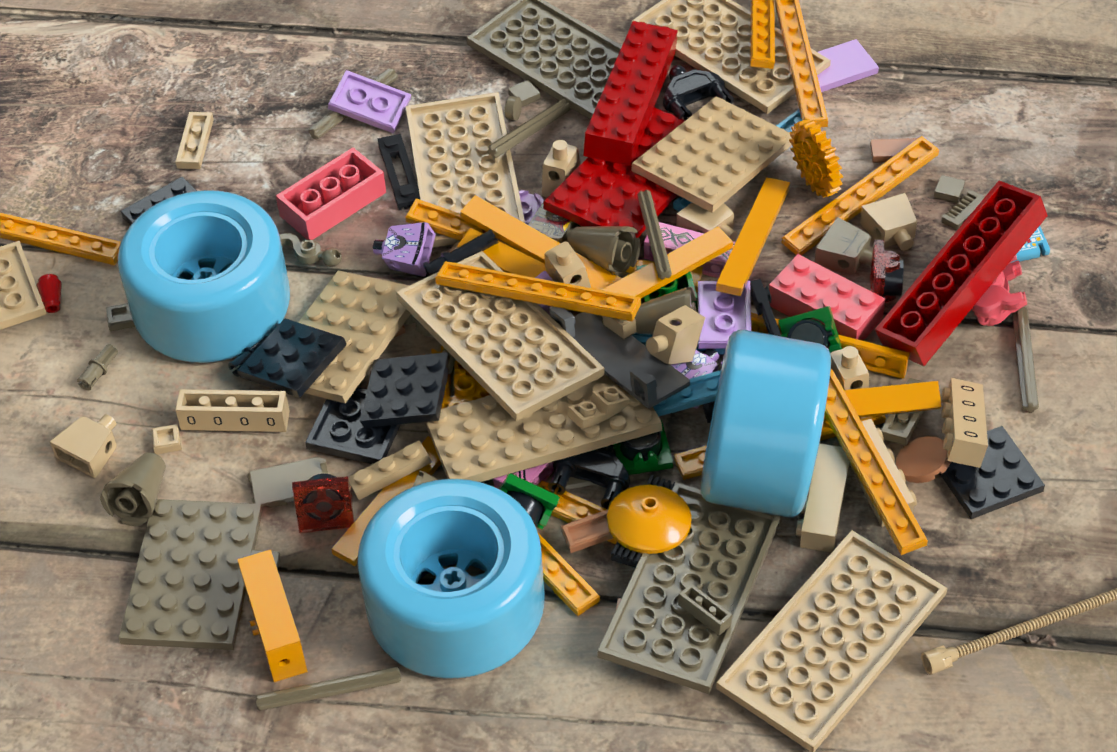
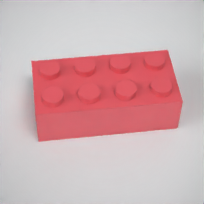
[276,148,386,240]
[769,254,885,341]

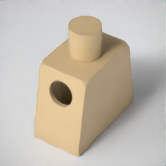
[542,140,581,197]
[860,193,917,251]
[677,203,738,241]
[544,241,591,288]
[646,305,705,365]
[830,346,869,390]
[50,414,117,478]

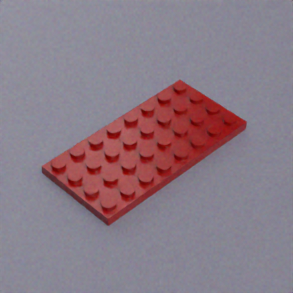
[543,107,686,238]

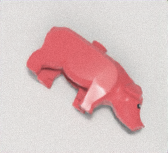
[972,255,1027,326]

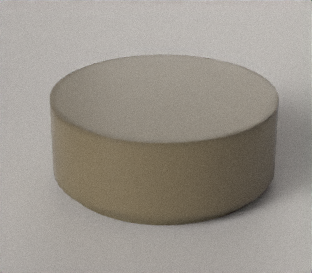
[505,96,522,121]

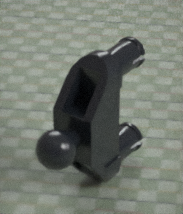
[663,65,734,120]
[548,445,630,509]

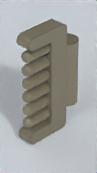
[941,190,985,230]

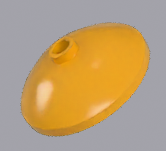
[607,485,691,554]

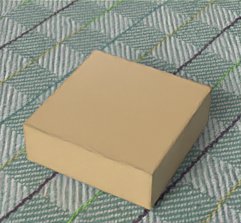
[151,424,182,455]

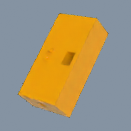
[237,549,308,682]

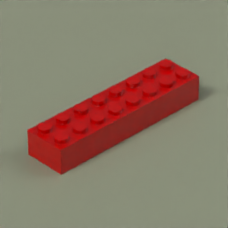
[583,21,678,166]
[875,181,1048,366]

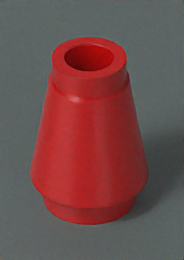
[36,274,62,313]

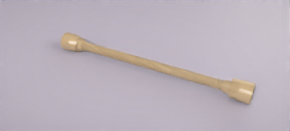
[921,588,1117,675]

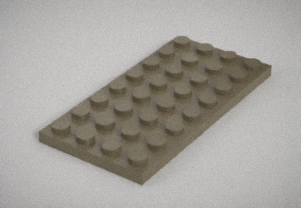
[467,0,622,119]
[597,482,781,694]

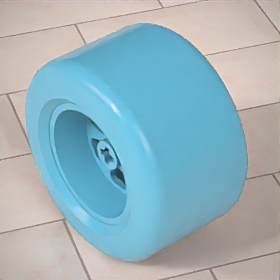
[118,190,290,363]
[701,330,831,517]
[358,479,545,678]

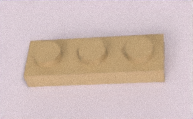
[175,112,214,169]
[347,440,432,500]

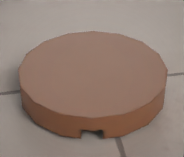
[896,436,951,483]

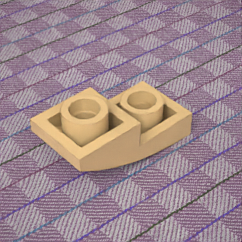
[567,386,630,429]

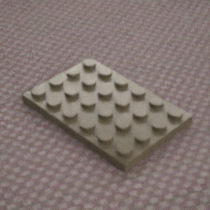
[119,499,263,650]

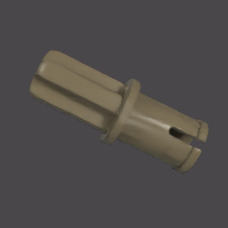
[77,344,118,390]

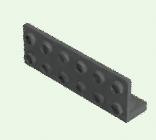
[549,306,690,409]

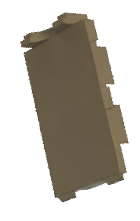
[247,457,328,508]

